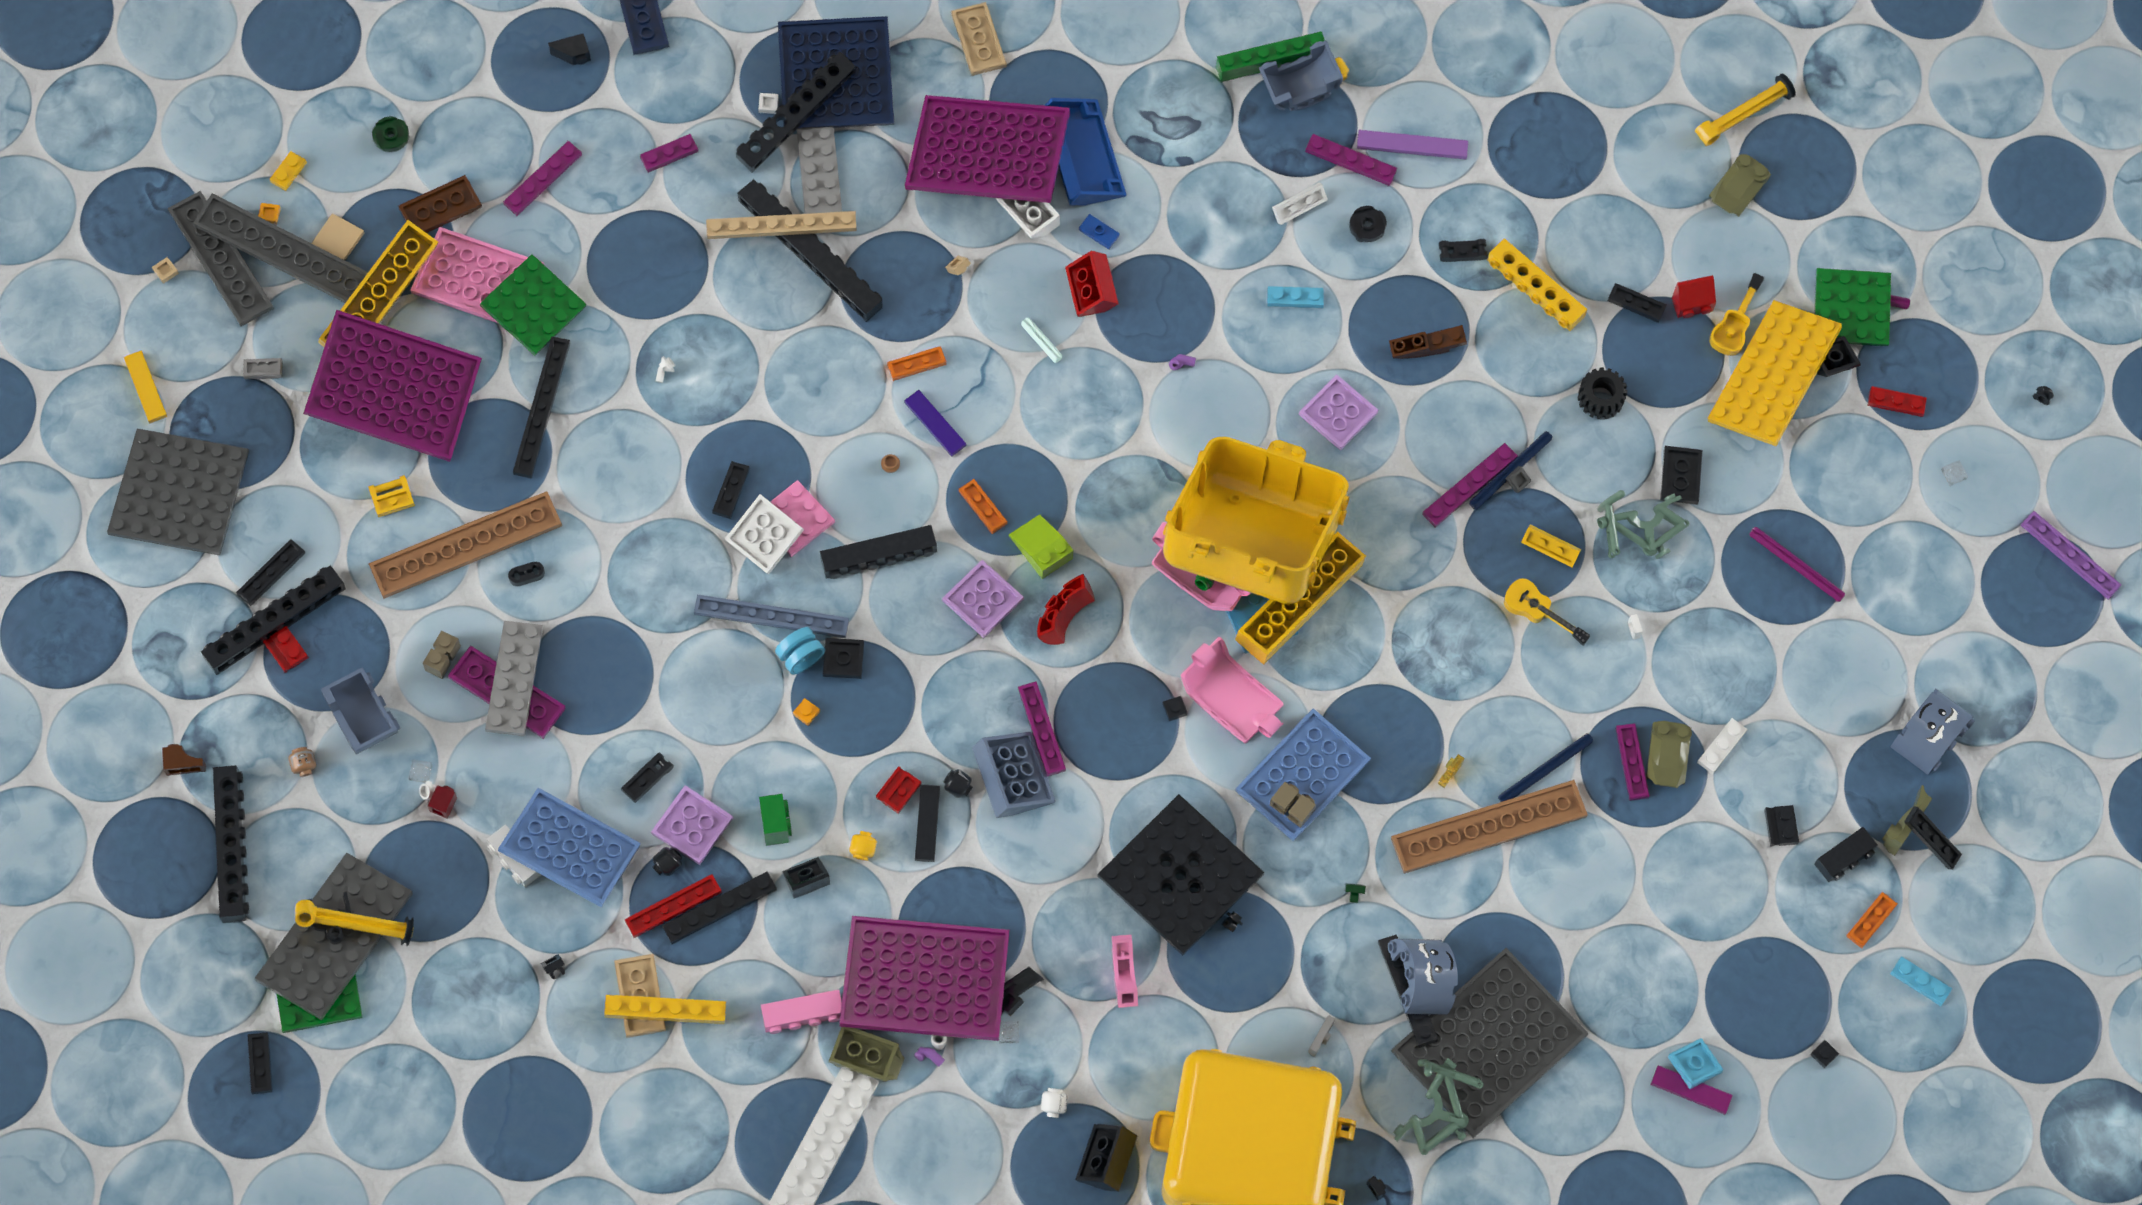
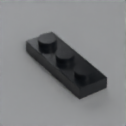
[1607,283,1666,323]
[712,461,750,519]
[247,1032,273,1095]

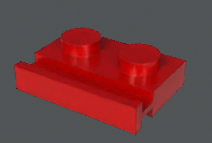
[263,626,309,673]
[876,766,922,814]

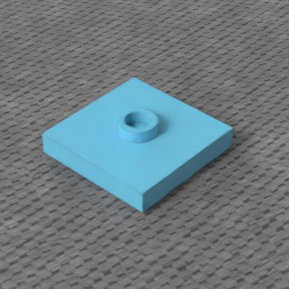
[1668,1038,1723,1089]

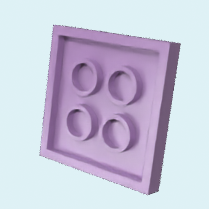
[1299,375,1379,451]
[942,560,1024,638]
[651,786,734,865]

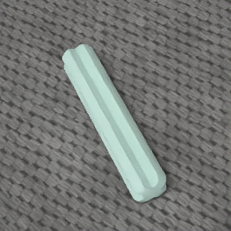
[1021,317,1062,363]

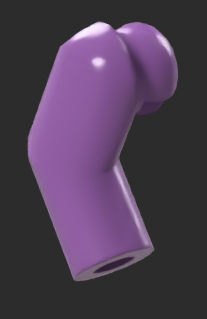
[1169,354,1196,370]
[914,1047,945,1067]

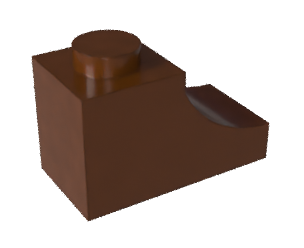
[162,744,206,776]

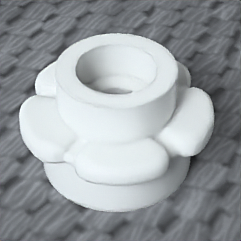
[419,781,436,800]

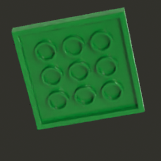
[480,254,587,356]
[1814,268,1891,346]
[276,973,363,1033]

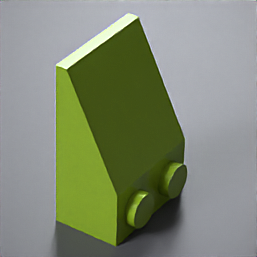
[1009,514,1074,579]

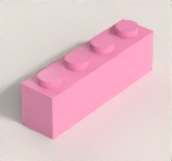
[761,989,842,1034]

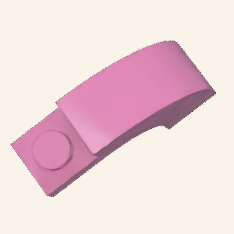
[1112,934,1138,1008]

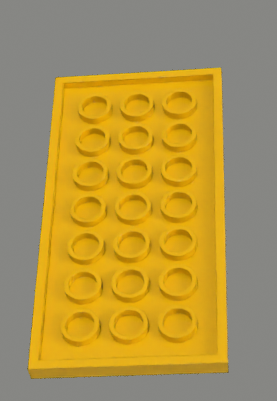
[1707,300,1842,446]

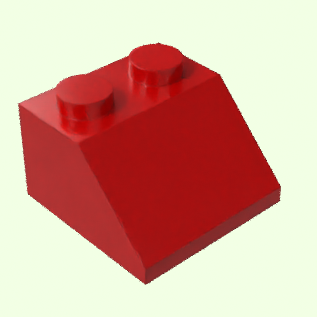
[1671,275,1716,318]

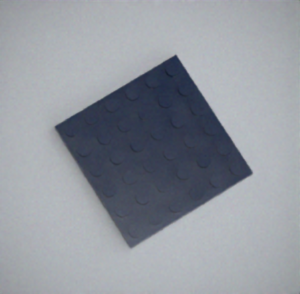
[778,16,894,129]

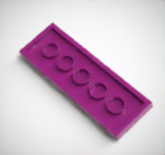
[448,645,566,739]

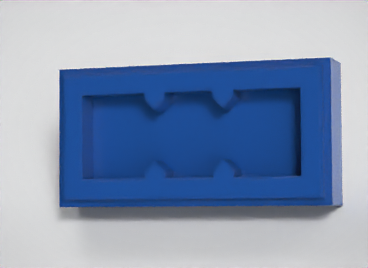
[1079,214,1120,249]

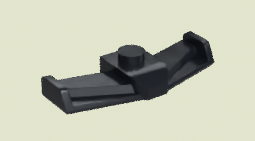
[1001,967,1044,1016]

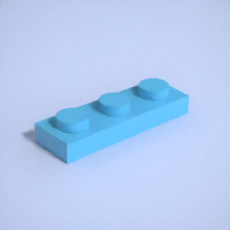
[1267,286,1324,308]
[1890,956,1952,1006]

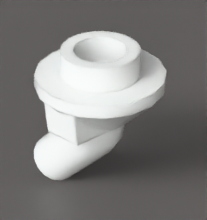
[656,356,675,383]

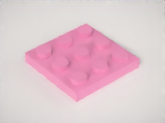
[770,480,835,557]

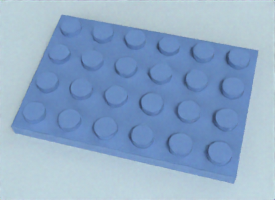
[1235,708,1371,841]
[498,788,641,907]

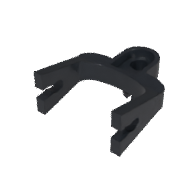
[308,892,351,944]

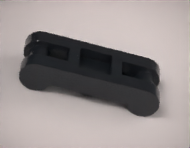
[1438,239,1488,262]

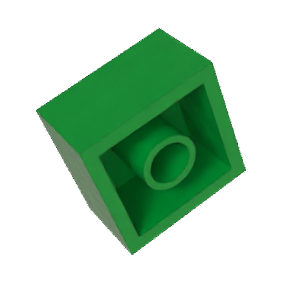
[759,794,792,846]

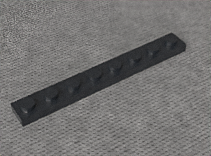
[513,336,570,479]

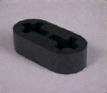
[508,561,545,586]

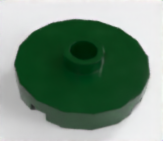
[372,116,410,152]

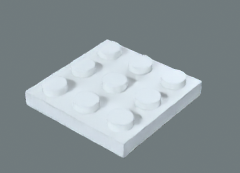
[725,494,804,574]

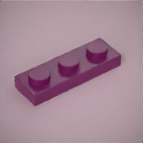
[640,134,698,173]

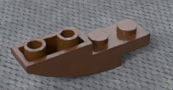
[1389,325,1467,359]

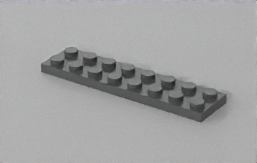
[168,191,274,326]

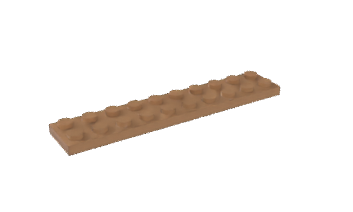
[369,491,562,599]
[1391,780,1588,874]

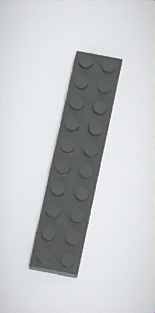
[193,193,368,303]

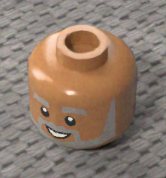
[288,747,317,777]

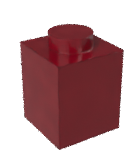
[428,785,457,819]

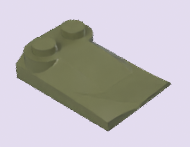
[1709,154,1771,216]
[1646,721,1692,788]
[1882,785,1932,856]
[829,1027,905,1082]

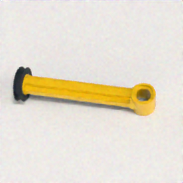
[1695,73,1796,146]
[295,900,414,946]

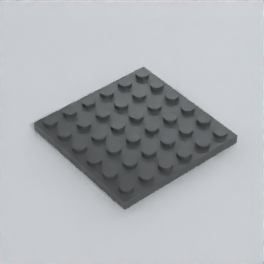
[107,428,249,556]

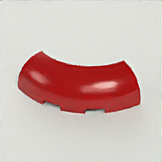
[1037,574,1095,645]

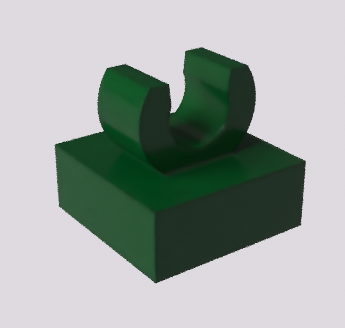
[1344,883,1366,903]

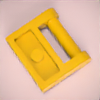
[368,475,415,518]

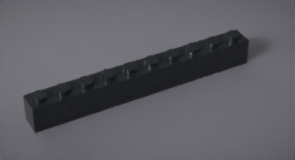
[737,179,883,322]

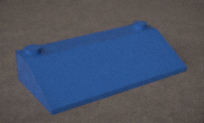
[1044,98,1127,206]

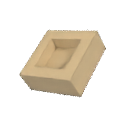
[945,255,971,275]
[152,257,179,284]

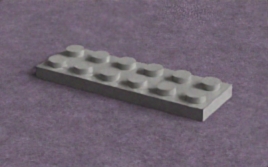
[797,127,842,214]
[485,621,543,736]

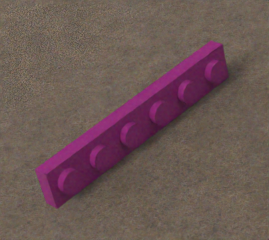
[1422,443,1518,527]

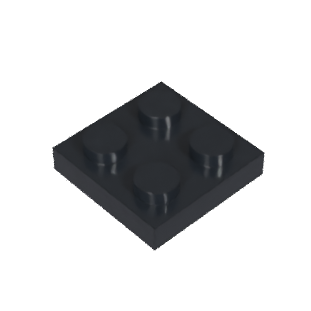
[823,638,864,679]

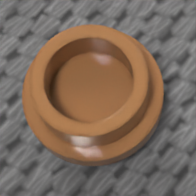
[881,454,900,473]

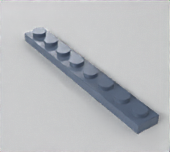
[694,594,849,638]

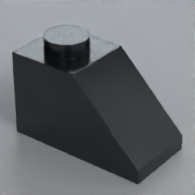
[548,33,591,65]

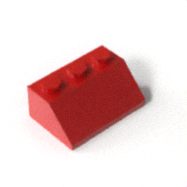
[1065,250,1119,317]

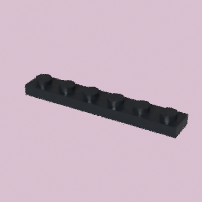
[662,871,777,944]
[1378,934,1438,1048]

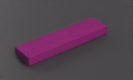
[1615,723,1649,801]
[1650,1065,1733,1115]

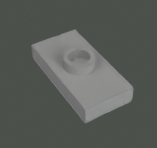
[243,358,283,379]
[1308,1015,1335,1057]

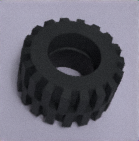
[1578,367,1627,419]

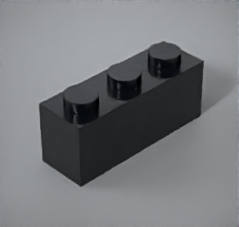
[1814,827,1878,883]

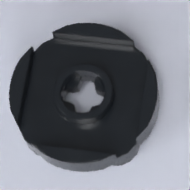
[1349,206,1387,242]

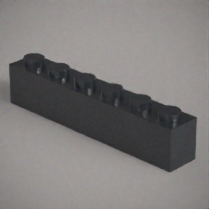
[820,525,937,579]

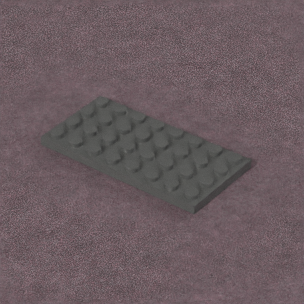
[255,853,413,1020]

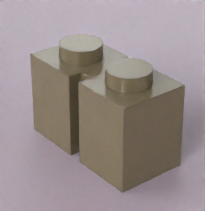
[423,630,461,679]
[1270,782,1316,828]

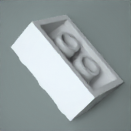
[996,198,1060,238]

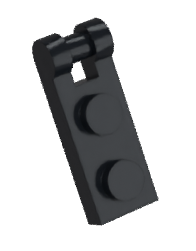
[621,752,674,803]

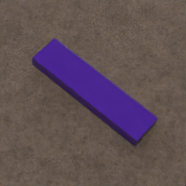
[904,390,966,457]

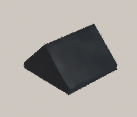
[1817,336,1861,377]
[782,857,830,899]

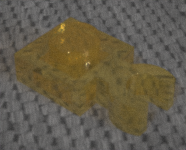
[1438,754,1465,788]

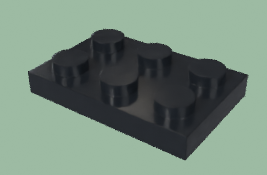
[1660,446,1702,505]

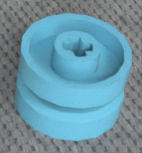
[775,627,825,675]

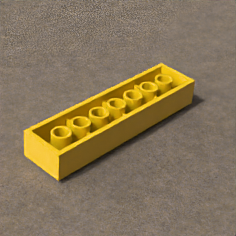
[318,220,438,347]
[1235,532,1366,665]

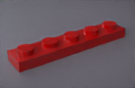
[624,874,722,938]

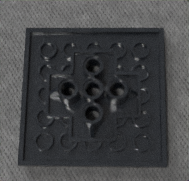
[1097,794,1264,956]

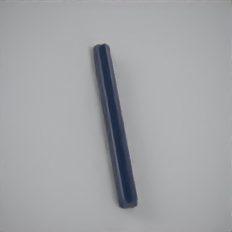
[1469,431,1552,510]
[1498,733,1593,802]

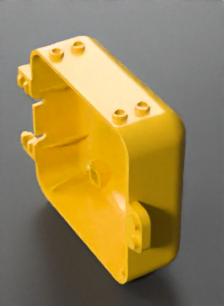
[1163,437,1350,604]
[1150,1049,1356,1205]

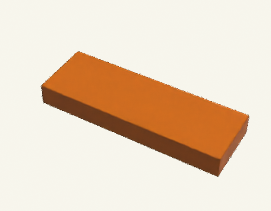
[887,346,947,381]
[959,479,1008,534]
[1846,892,1898,948]

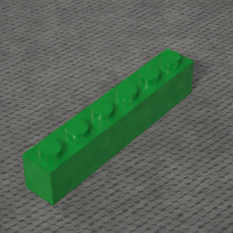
[1216,31,1325,82]

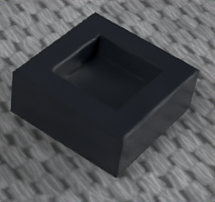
[1163,696,1188,721]
[1810,1040,1839,1069]
[1366,1175,1386,1201]

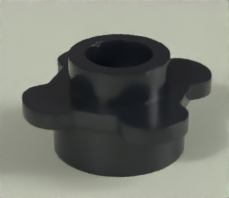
[2033,386,2054,405]

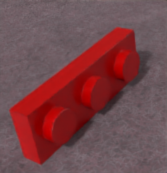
[1867,386,1927,417]

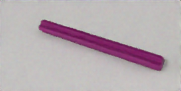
[1749,527,1845,602]

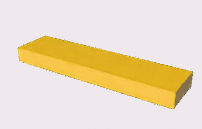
[124,350,167,424]

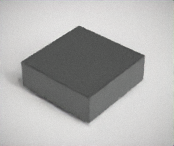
[1505,466,1531,493]

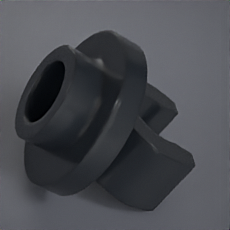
[1222,911,1243,932]

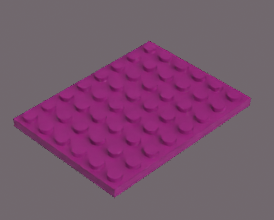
[905,95,1070,203]
[303,310,482,462]
[839,916,1009,1041]

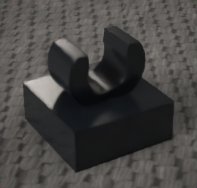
[541,954,565,980]

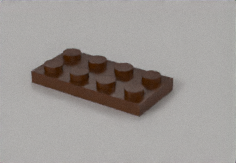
[398,175,482,233]

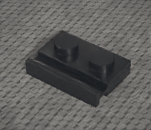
[1764,805,1799,847]

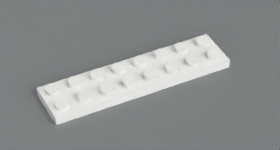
[768,1067,879,1205]

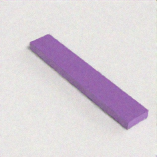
[1357,130,1468,160]
[2020,511,2121,600]

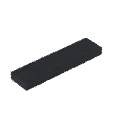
[236,539,305,606]
[915,785,940,862]
[1904,806,1962,870]

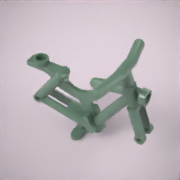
[1597,490,1689,559]
[1393,1058,1483,1155]

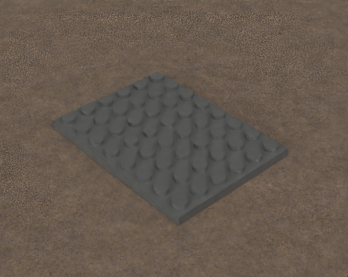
[1391,948,1589,1139]

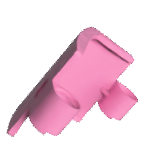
[1152,522,1251,611]
[1181,637,1283,744]

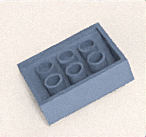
[972,732,1056,818]

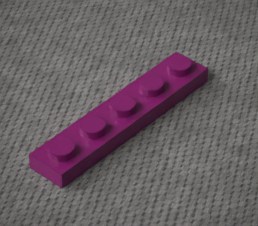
[1305,134,1397,186]
[503,141,582,216]
[1018,681,1066,777]

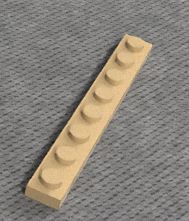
[706,211,857,239]

